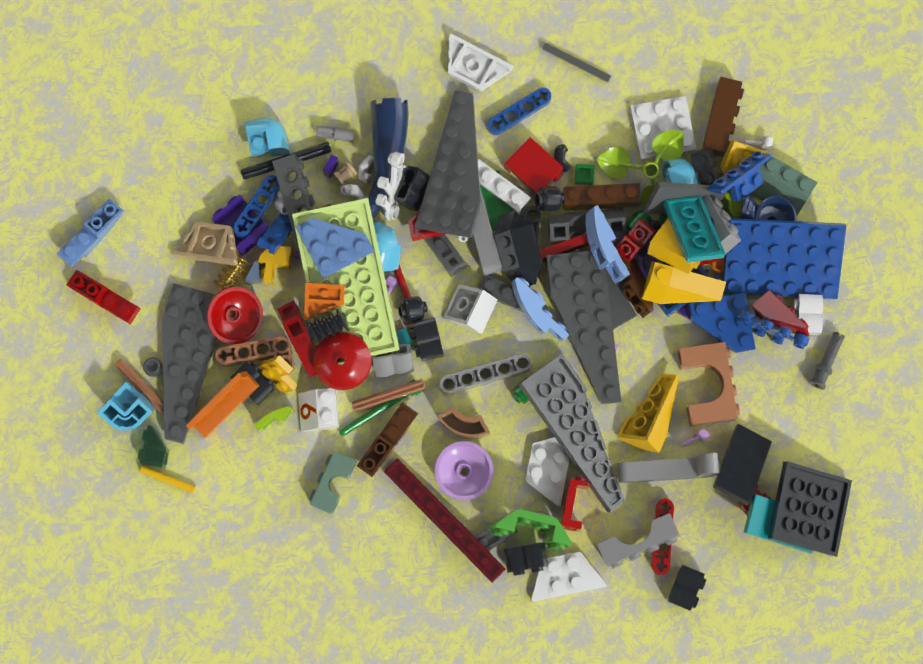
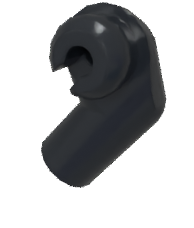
[554,144,572,173]

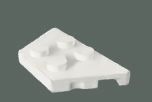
[448,33,514,92]
[525,437,569,507]
[531,552,606,602]

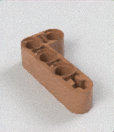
[215,336,295,375]

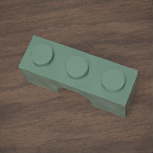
[309,451,357,515]

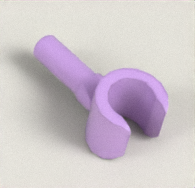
[386,275,398,296]
[683,429,710,446]

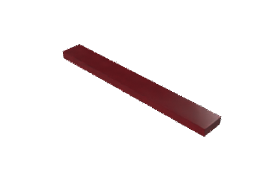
[384,458,506,583]

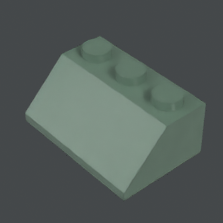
[750,155,818,216]

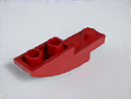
[66,269,141,325]
[277,300,317,378]

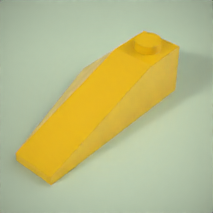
[641,262,726,304]
[617,374,679,453]

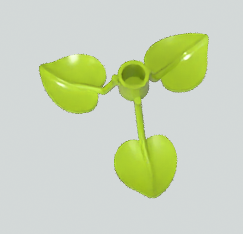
[597,130,684,215]

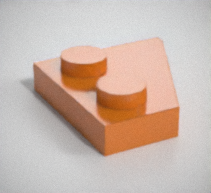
[304,282,345,320]

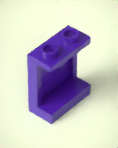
[211,195,269,256]

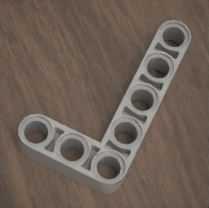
[617,453,719,483]

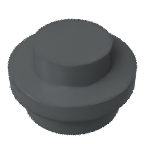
[143,357,163,377]

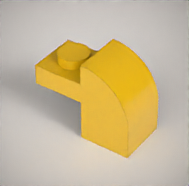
[258,246,293,286]

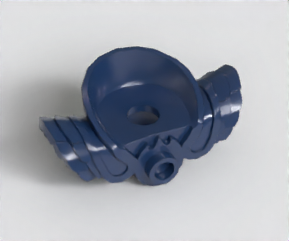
[741,195,797,221]

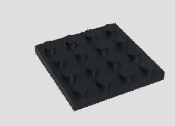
[768,461,852,557]

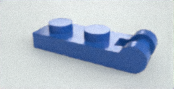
[257,213,293,255]

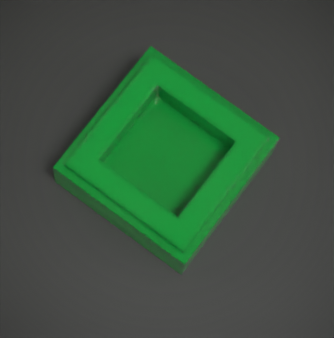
[574,164,594,185]

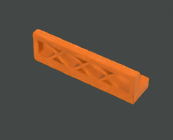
[186,371,260,438]

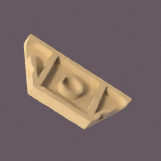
[171,222,238,266]

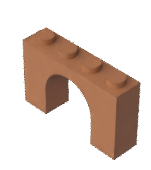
[677,342,740,427]

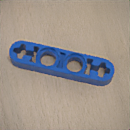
[487,88,551,135]
[234,175,280,239]

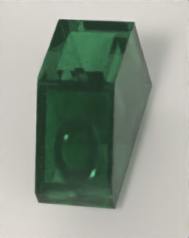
[138,425,170,469]

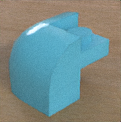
[245,118,290,157]
[661,159,699,184]
[373,221,401,271]
[97,381,154,431]

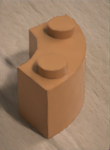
[437,407,490,439]

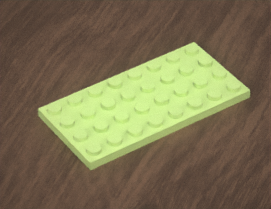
[292,198,400,363]

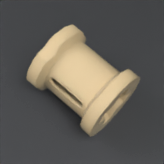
[332,161,357,185]

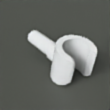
[746,136,773,150]

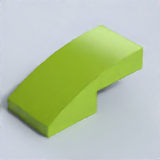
[254,406,294,433]

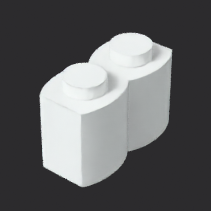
[793,294,823,335]

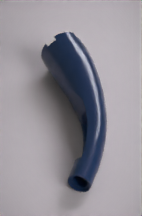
[368,98,409,219]

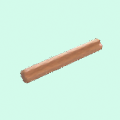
[115,359,164,417]
[352,379,425,411]

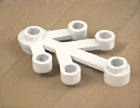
[376,152,406,221]

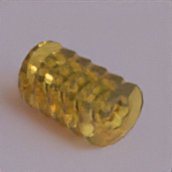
[213,256,252,291]

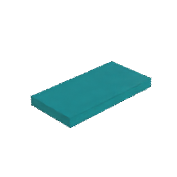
[663,196,725,263]
[743,494,813,553]

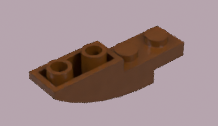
[613,244,654,318]
[357,402,419,477]

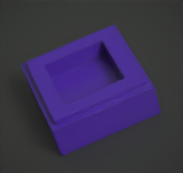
[323,154,339,178]

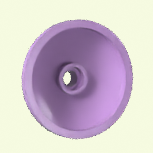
[435,441,493,500]

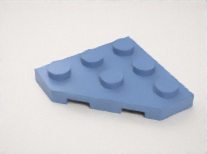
[296,218,375,279]

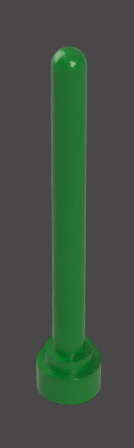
[339,379,422,436]

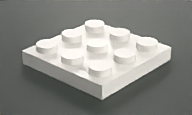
[630,96,697,161]

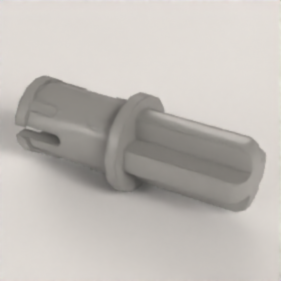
[316,126,354,143]

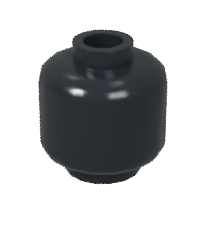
[534,186,564,212]
[398,296,428,322]

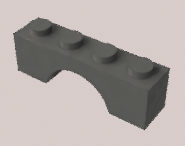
[547,208,627,241]

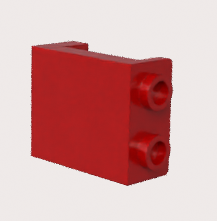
[504,137,563,196]
[561,477,590,532]

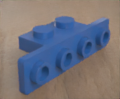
[708,151,771,202]

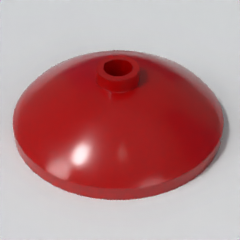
[207,287,263,344]
[313,332,372,390]

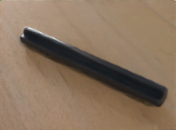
[241,142,331,180]

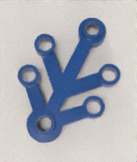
[737,310,810,349]

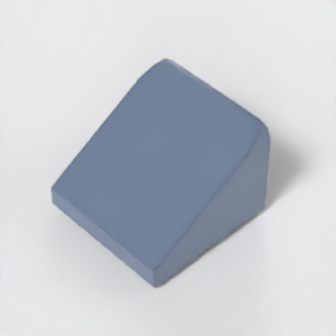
[245,261,262,285]

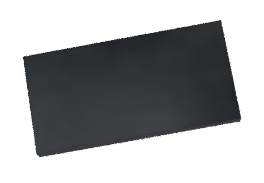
[713,424,772,506]

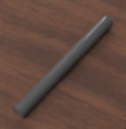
[542,43,611,82]

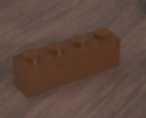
[702,77,744,157]
[562,183,641,211]

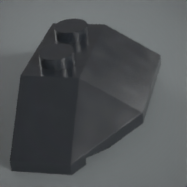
[494,210,543,286]

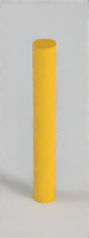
[140,465,196,494]

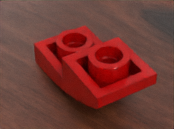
[616,219,656,263]

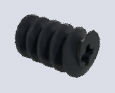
[307,309,350,344]

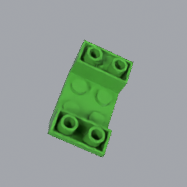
[486,509,572,551]

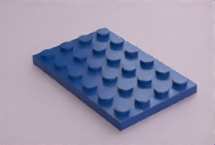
[723,218,846,299]

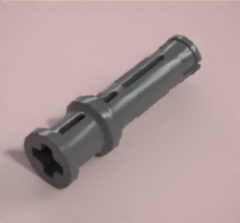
[809,332,845,390]

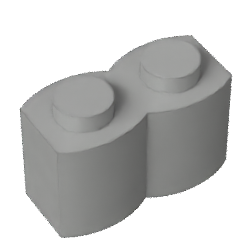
[372,344,414,378]

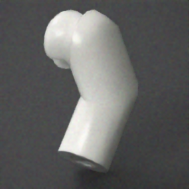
[275,190,288,215]

